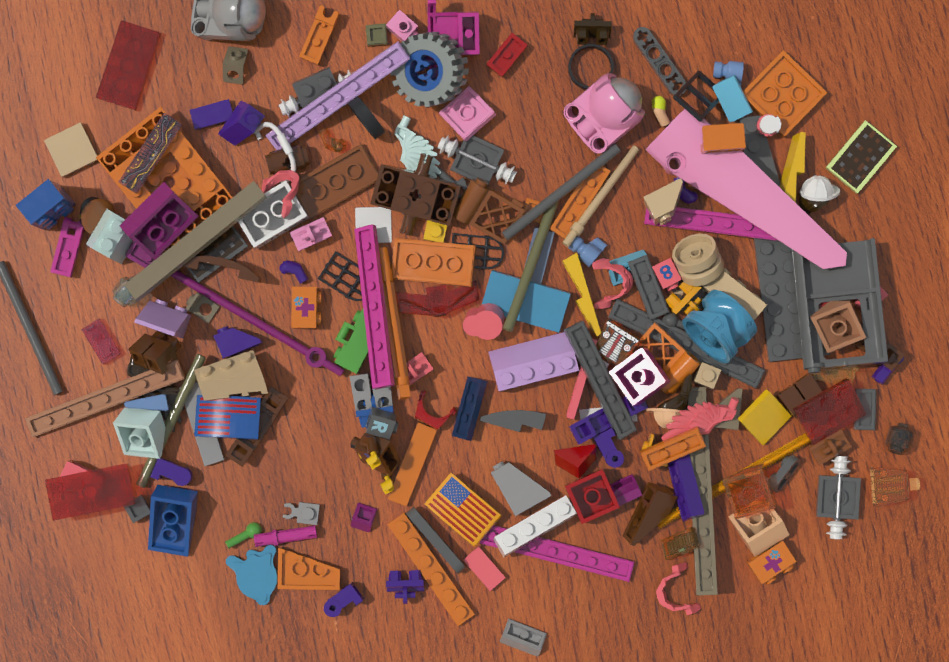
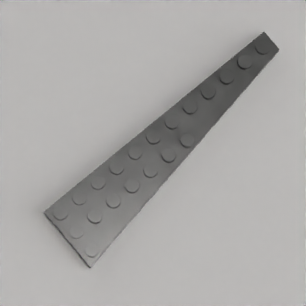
[739,116,830,362]

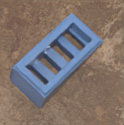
[124,394,170,411]

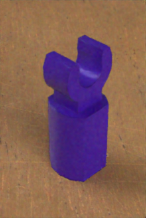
[871,357,904,385]

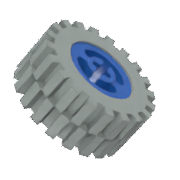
[390,32,469,107]

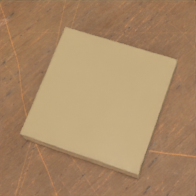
[44,122,98,177]

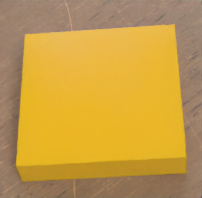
[738,390,791,446]

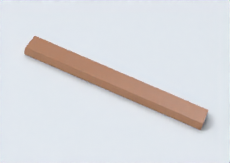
[25,359,185,438]

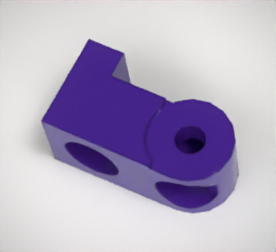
[593,427,624,468]
[150,458,193,486]
[324,582,364,617]

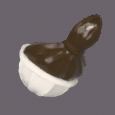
[799,176,840,215]

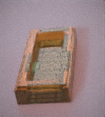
[661,527,700,560]

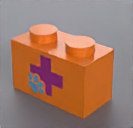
[291,287,322,329]
[746,540,797,585]

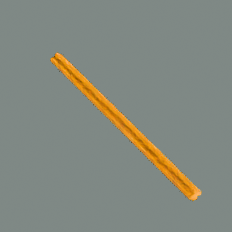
[657,418,838,529]

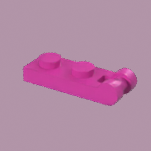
[50,217,85,278]

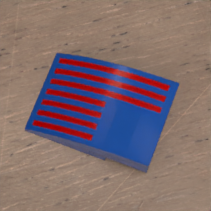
[194,395,261,440]

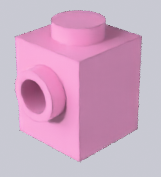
[386,10,419,42]

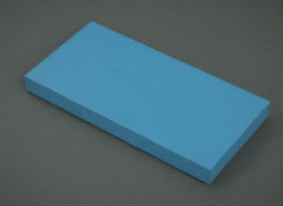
[482,270,571,333]

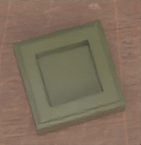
[365,23,388,47]

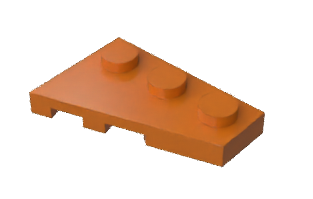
[277,547,340,590]

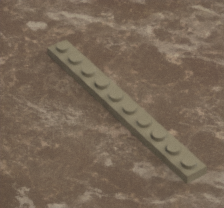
[687,387,718,596]

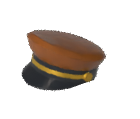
[79,197,115,234]

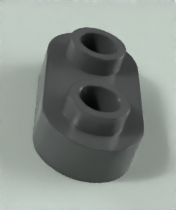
[768,455,801,493]

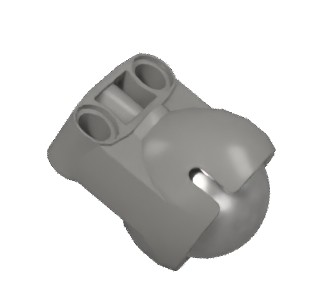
[191,0,266,41]

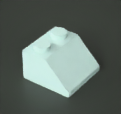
[86,209,133,264]
[113,407,166,459]

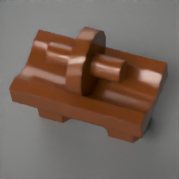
[808,429,852,466]

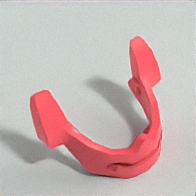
[262,170,299,218]
[592,258,633,309]
[656,562,701,615]

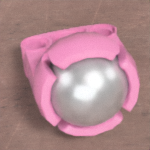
[564,73,645,153]

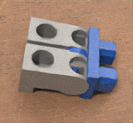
[350,373,394,428]

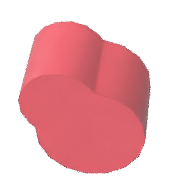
[463,303,505,340]

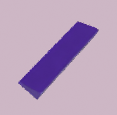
[667,454,704,522]

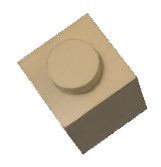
[692,362,721,389]

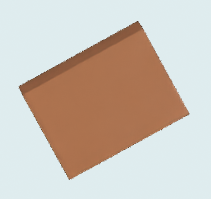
[811,301,866,353]

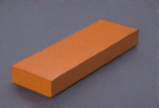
[640,426,706,471]

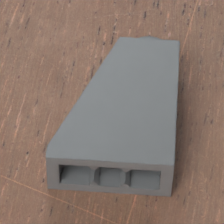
[491,461,551,516]

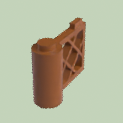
[453,177,525,244]

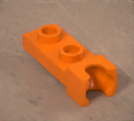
[299,5,340,66]

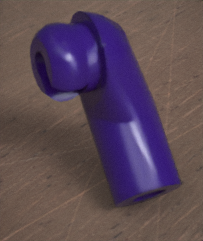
[674,178,698,204]
[279,260,309,284]

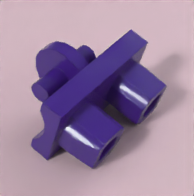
[386,570,424,604]

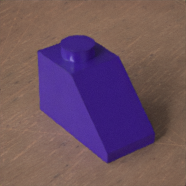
[218,101,265,146]
[214,326,263,359]

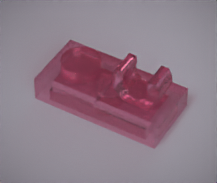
[81,319,121,364]

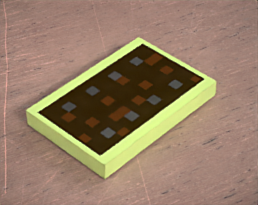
[825,120,897,194]

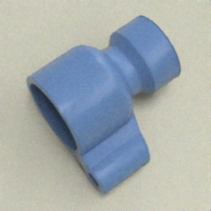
[713,61,744,86]
[568,236,607,267]

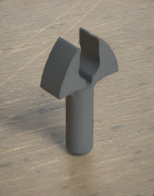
[436,167,467,199]

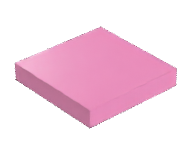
[439,86,496,142]

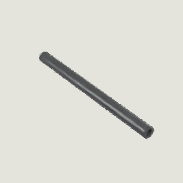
[502,144,621,240]
[0,261,64,396]

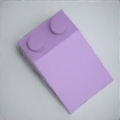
[134,299,191,338]

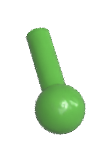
[225,522,262,549]

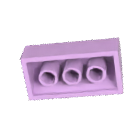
[488,332,579,391]

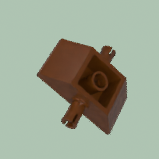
[370,153,461,236]

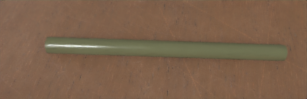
[503,200,560,332]
[136,354,206,488]

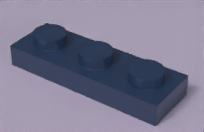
[452,376,487,441]

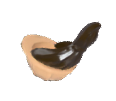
[646,374,693,429]

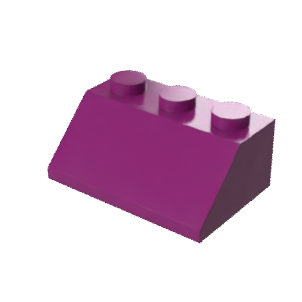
[119,182,198,260]

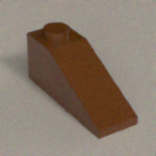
[623,482,677,546]

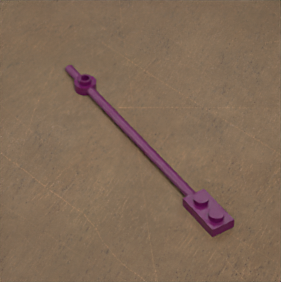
[125,241,344,377]

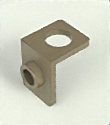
[223,46,248,84]
[186,292,219,323]

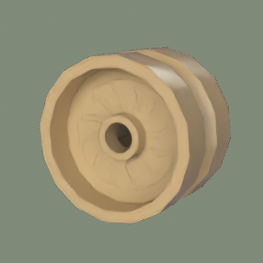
[672,233,724,286]

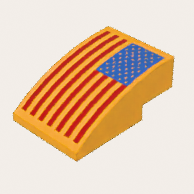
[425,473,502,547]

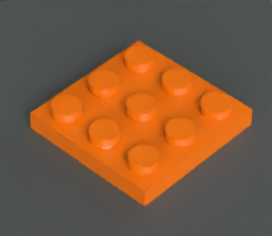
[743,50,828,137]

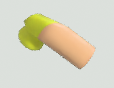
[652,96,670,127]

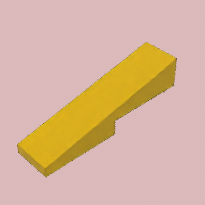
[779,132,806,203]
[562,253,601,337]

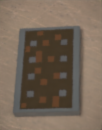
[188,226,249,283]

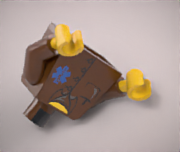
[350,433,401,494]

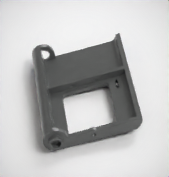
[791,238,888,374]

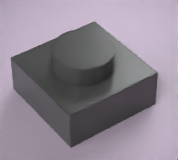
[123,495,150,523]

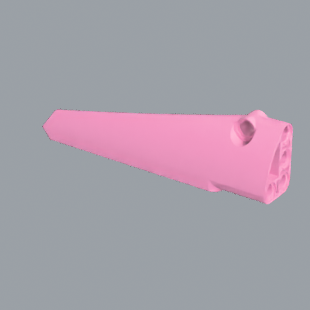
[646,105,847,269]

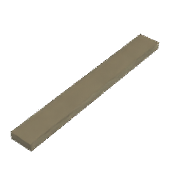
[125,181,267,302]

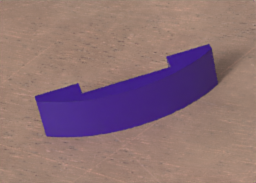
[569,396,648,445]

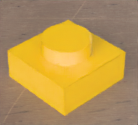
[423,220,447,243]

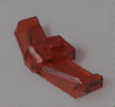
[395,280,480,317]

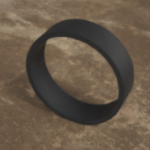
[568,44,614,90]
[348,96,385,140]

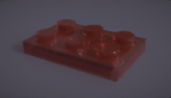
[793,378,866,445]

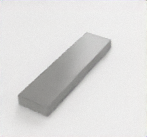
[179,382,225,466]

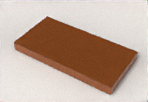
[290,144,378,220]

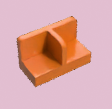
[700,123,746,154]

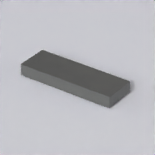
[627,255,669,320]

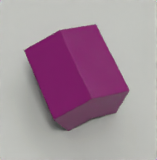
[610,474,642,506]

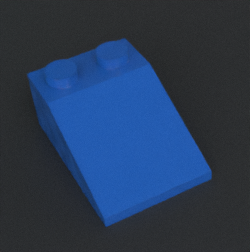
[148,485,198,557]

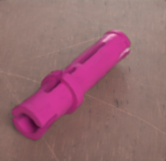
[254,525,317,547]

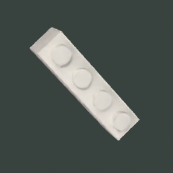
[493,495,576,557]

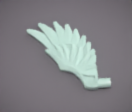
[394,115,441,197]

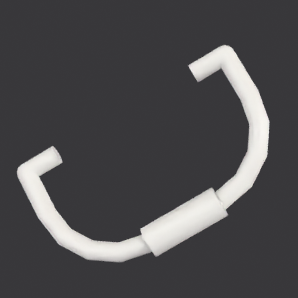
[254,122,296,183]

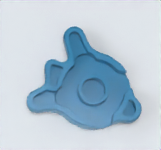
[226,545,278,605]

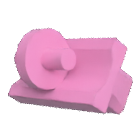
[290,217,332,251]

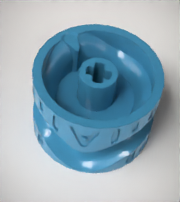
[682,289,757,363]

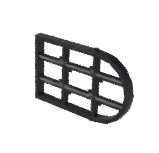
[452,233,504,270]
[318,251,362,301]

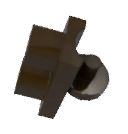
[573,13,612,45]

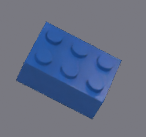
[16,179,76,230]

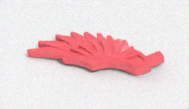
[661,397,739,441]

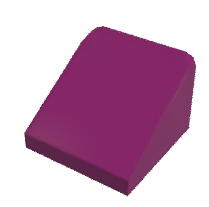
[350,503,377,532]

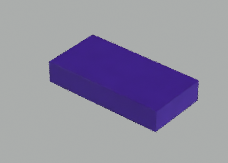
[189,99,233,130]

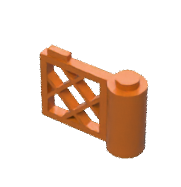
[628,322,701,394]

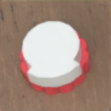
[756,114,781,137]

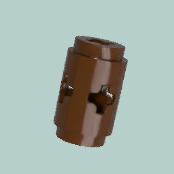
[265,144,310,175]

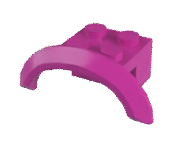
[427,0,480,69]

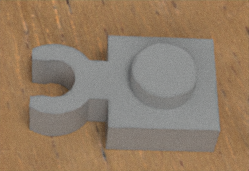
[283,502,320,525]

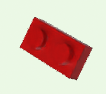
[486,33,528,78]

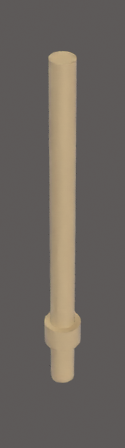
[562,146,639,247]

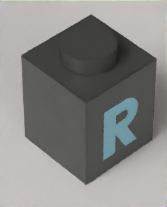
[366,407,399,440]

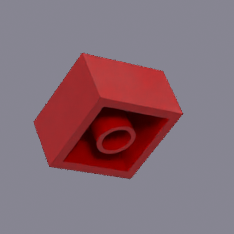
[564,469,620,524]

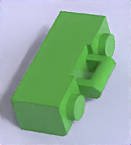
[334,309,368,374]

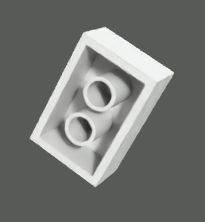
[238,181,309,250]

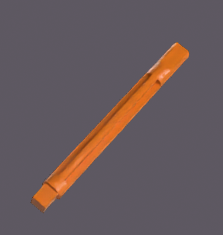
[379,247,411,400]

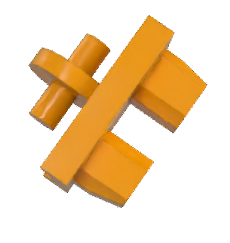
[665,282,702,315]

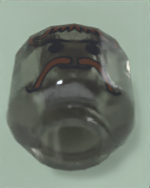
[885,423,915,455]

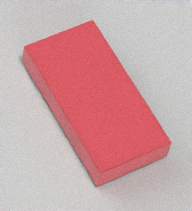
[463,546,506,591]

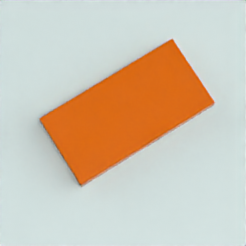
[391,238,476,287]

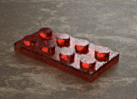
[96,20,161,111]
[45,463,136,521]

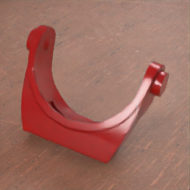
[415,390,457,430]

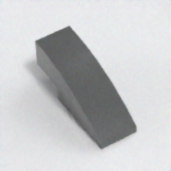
[480,410,546,432]

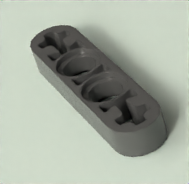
[633,27,687,96]
[406,506,466,574]

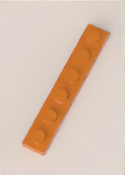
[387,512,475,626]

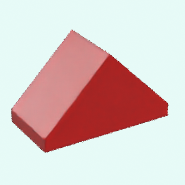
[554,444,596,479]

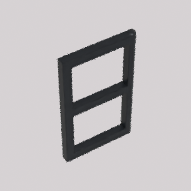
[673,70,719,122]

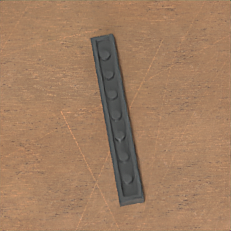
[608,299,765,389]

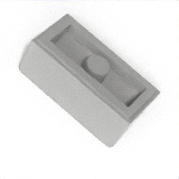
[500,618,547,656]

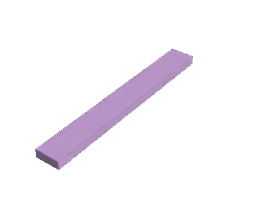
[266,41,410,150]

